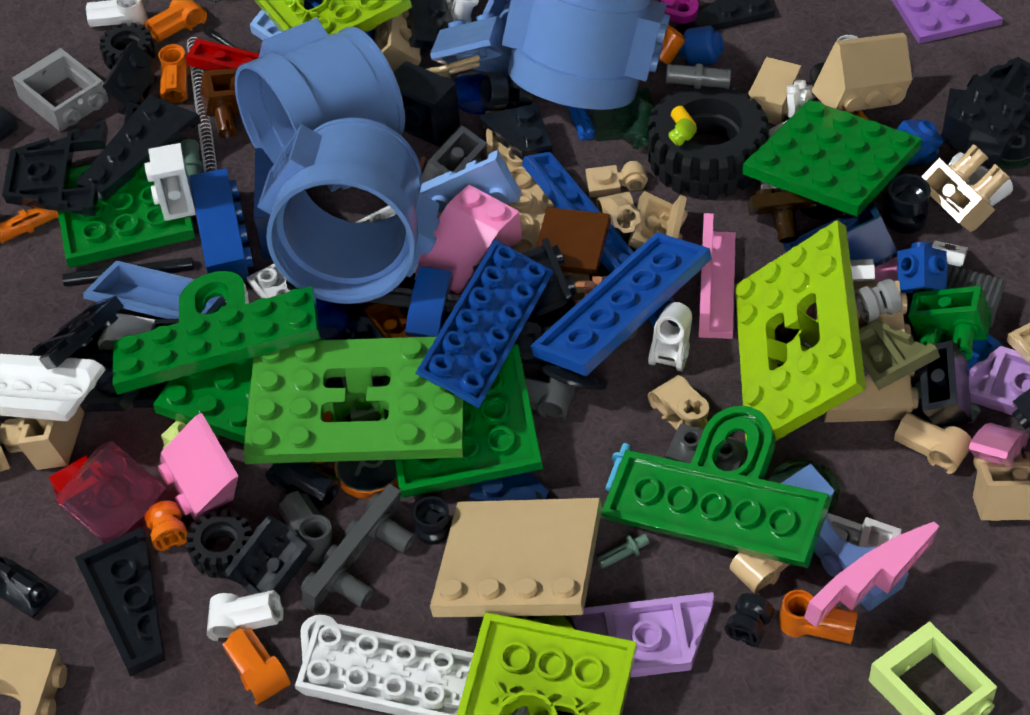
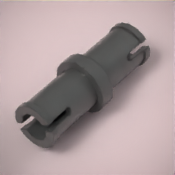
[666,63,731,89]

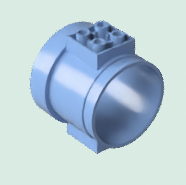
[502,0,670,110]
[235,18,405,192]
[258,118,440,304]

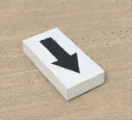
[932,241,968,267]

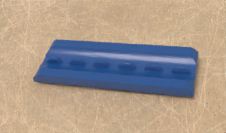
[415,239,554,408]

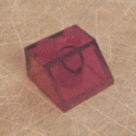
[53,441,166,543]

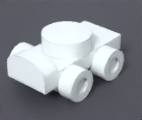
[786,80,816,118]

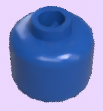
[679,25,724,66]

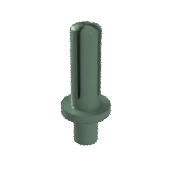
[597,534,650,569]

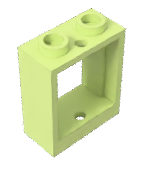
[869,621,997,715]

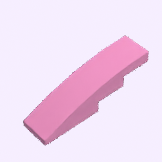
[968,423,1029,468]
[804,521,940,627]

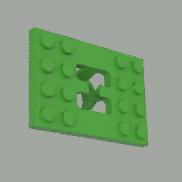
[243,337,464,464]

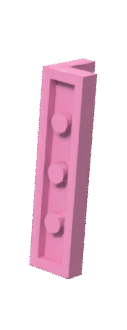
[699,213,736,339]

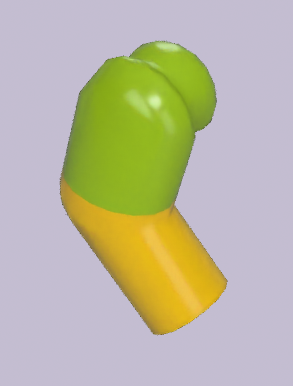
[669,106,697,146]

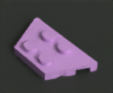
[968,346,1030,415]
[569,592,714,678]

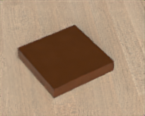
[536,207,611,276]

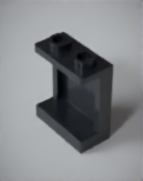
[473,238,577,323]

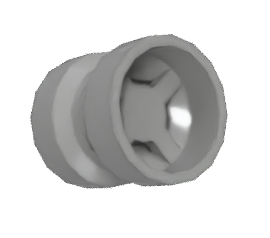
[855,279,902,323]

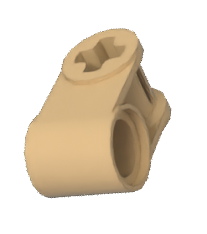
[648,375,709,430]

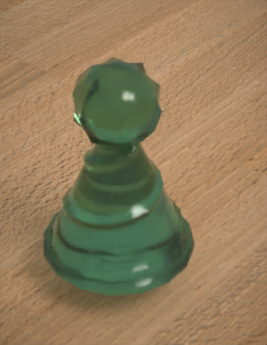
[623,102,654,150]

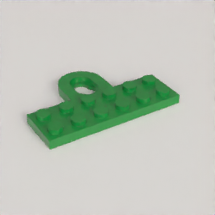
[113,271,321,395]
[601,406,832,568]

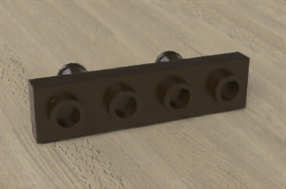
[747,189,883,242]

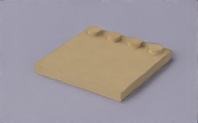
[430,498,602,617]

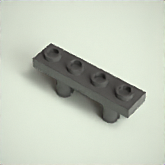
[301,484,415,613]

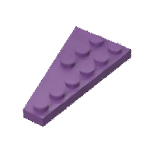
[892,0,1003,44]

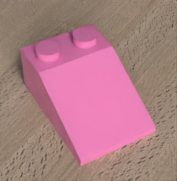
[414,184,522,295]
[158,413,238,521]

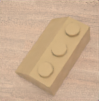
[811,33,912,112]

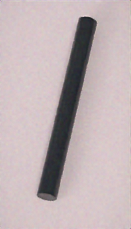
[62,257,194,286]

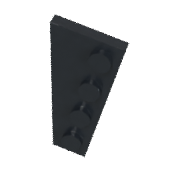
[75,526,165,677]

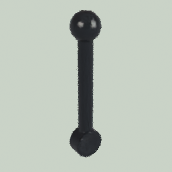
[204,26,246,50]

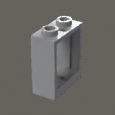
[12,48,109,132]

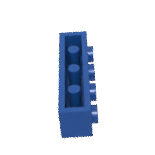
[189,168,254,282]

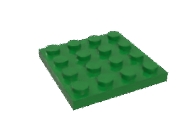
[743,100,922,217]
[57,164,195,268]
[153,305,327,444]
[382,344,543,498]

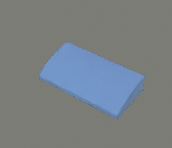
[83,261,227,319]

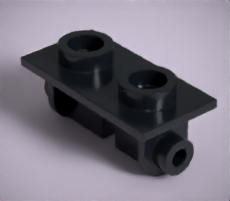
[0,556,58,619]

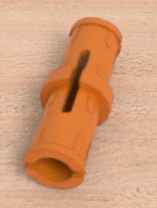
[0,207,59,244]

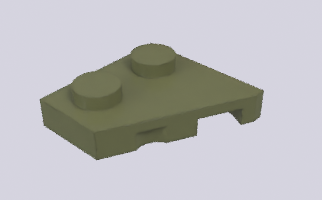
[859,320,940,390]

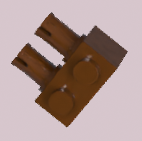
[200,68,240,138]

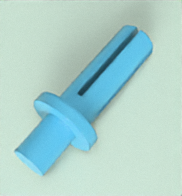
[605,443,632,491]

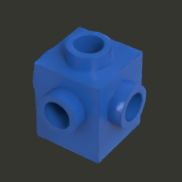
[896,119,945,166]
[897,242,948,294]

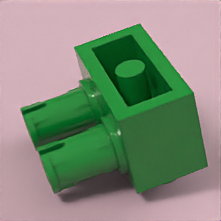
[908,286,992,360]

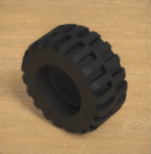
[648,85,769,199]

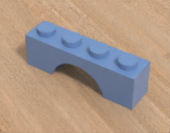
[781,464,909,612]

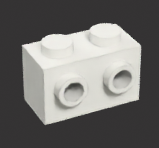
[144,143,196,221]

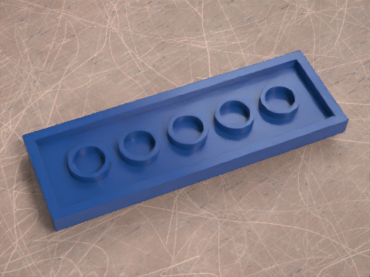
[531,232,712,376]

